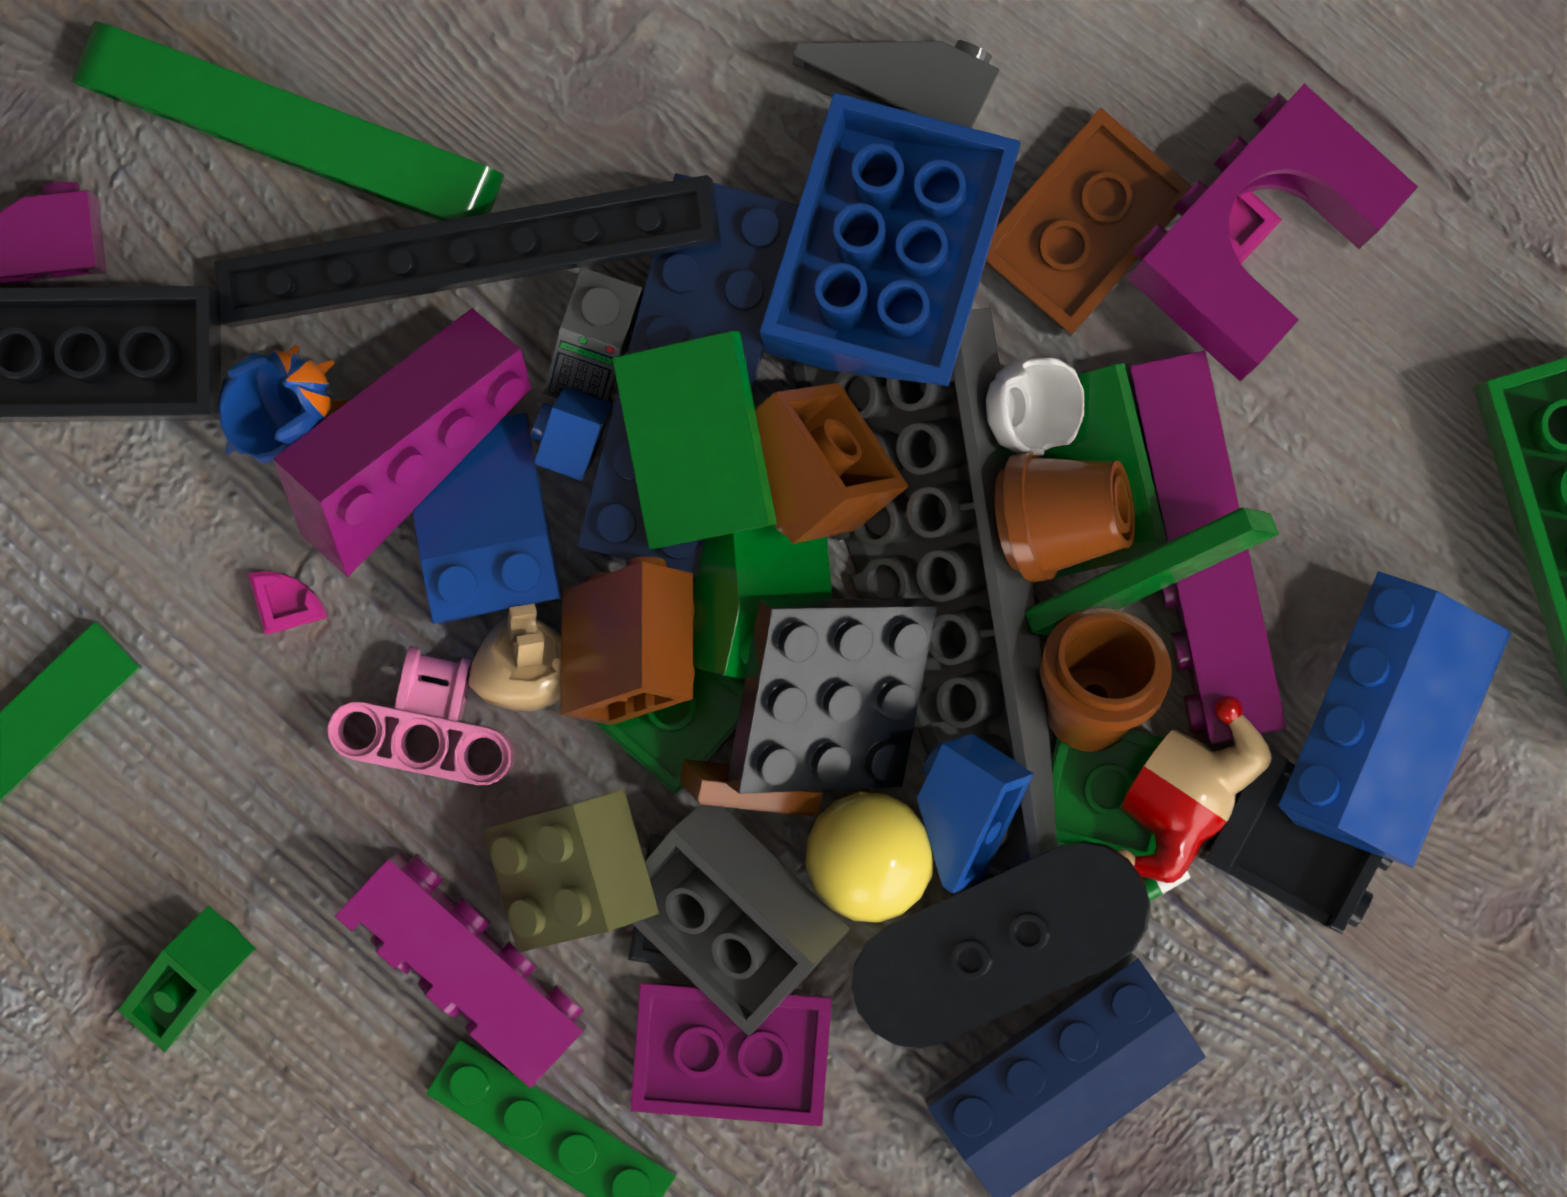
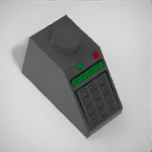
[543,267,644,401]

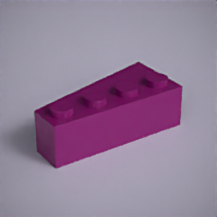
[273,308,531,578]
[335,853,586,1088]

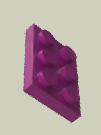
[630,981,832,1126]

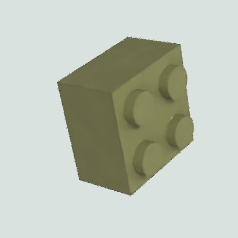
[483,789,659,953]

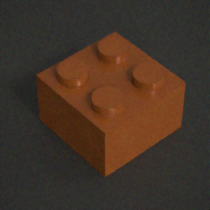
[755,383,909,544]

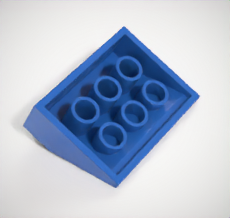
[760,93,1021,386]

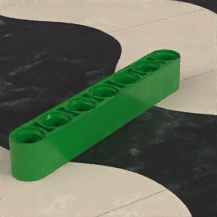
[71,21,505,222]

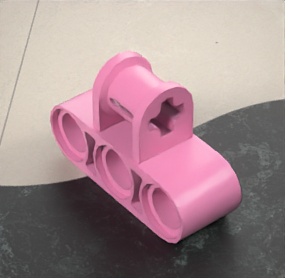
[328,646,516,785]

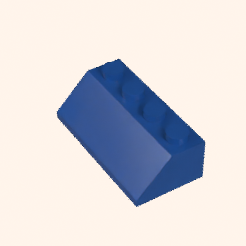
[1278,571,1511,868]

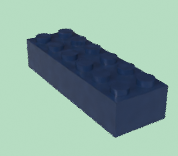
[577,173,799,579]

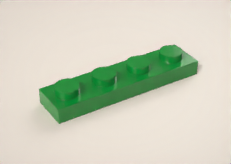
[426,1038,677,1197]

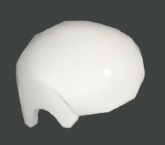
[986,357,1084,455]

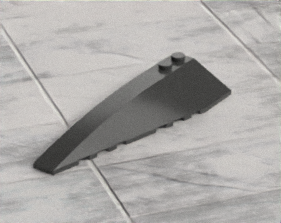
[792,307,1057,881]

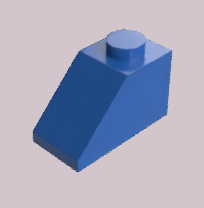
[917,734,1034,893]

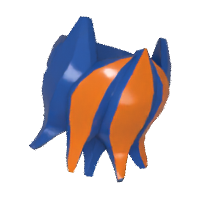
[217,345,347,464]

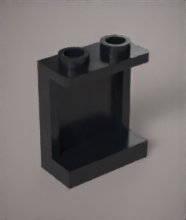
[1199,749,1393,934]

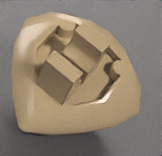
[469,603,561,712]

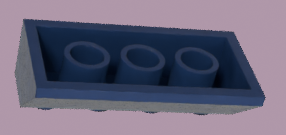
[924,953,1206,1197]

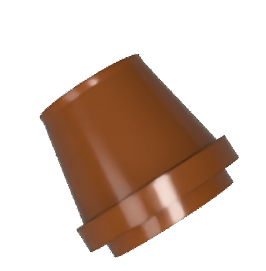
[995,452,1135,582]
[1040,608,1172,752]

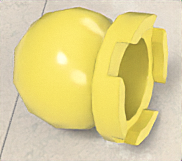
[805,791,934,922]

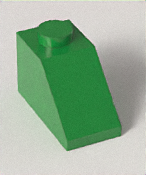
[118,905,256,1053]

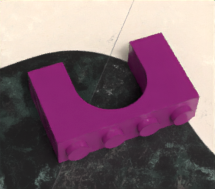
[1126,83,1418,382]

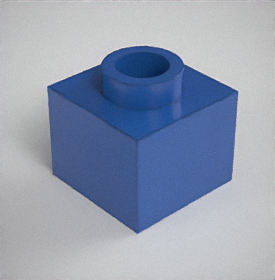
[531,386,613,481]

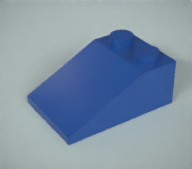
[413,413,562,624]

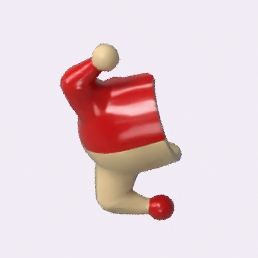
[1117,696,1272,883]

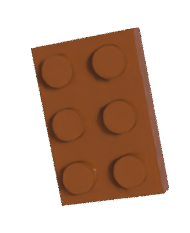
[985,107,1192,337]

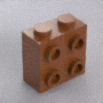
[561,556,695,725]

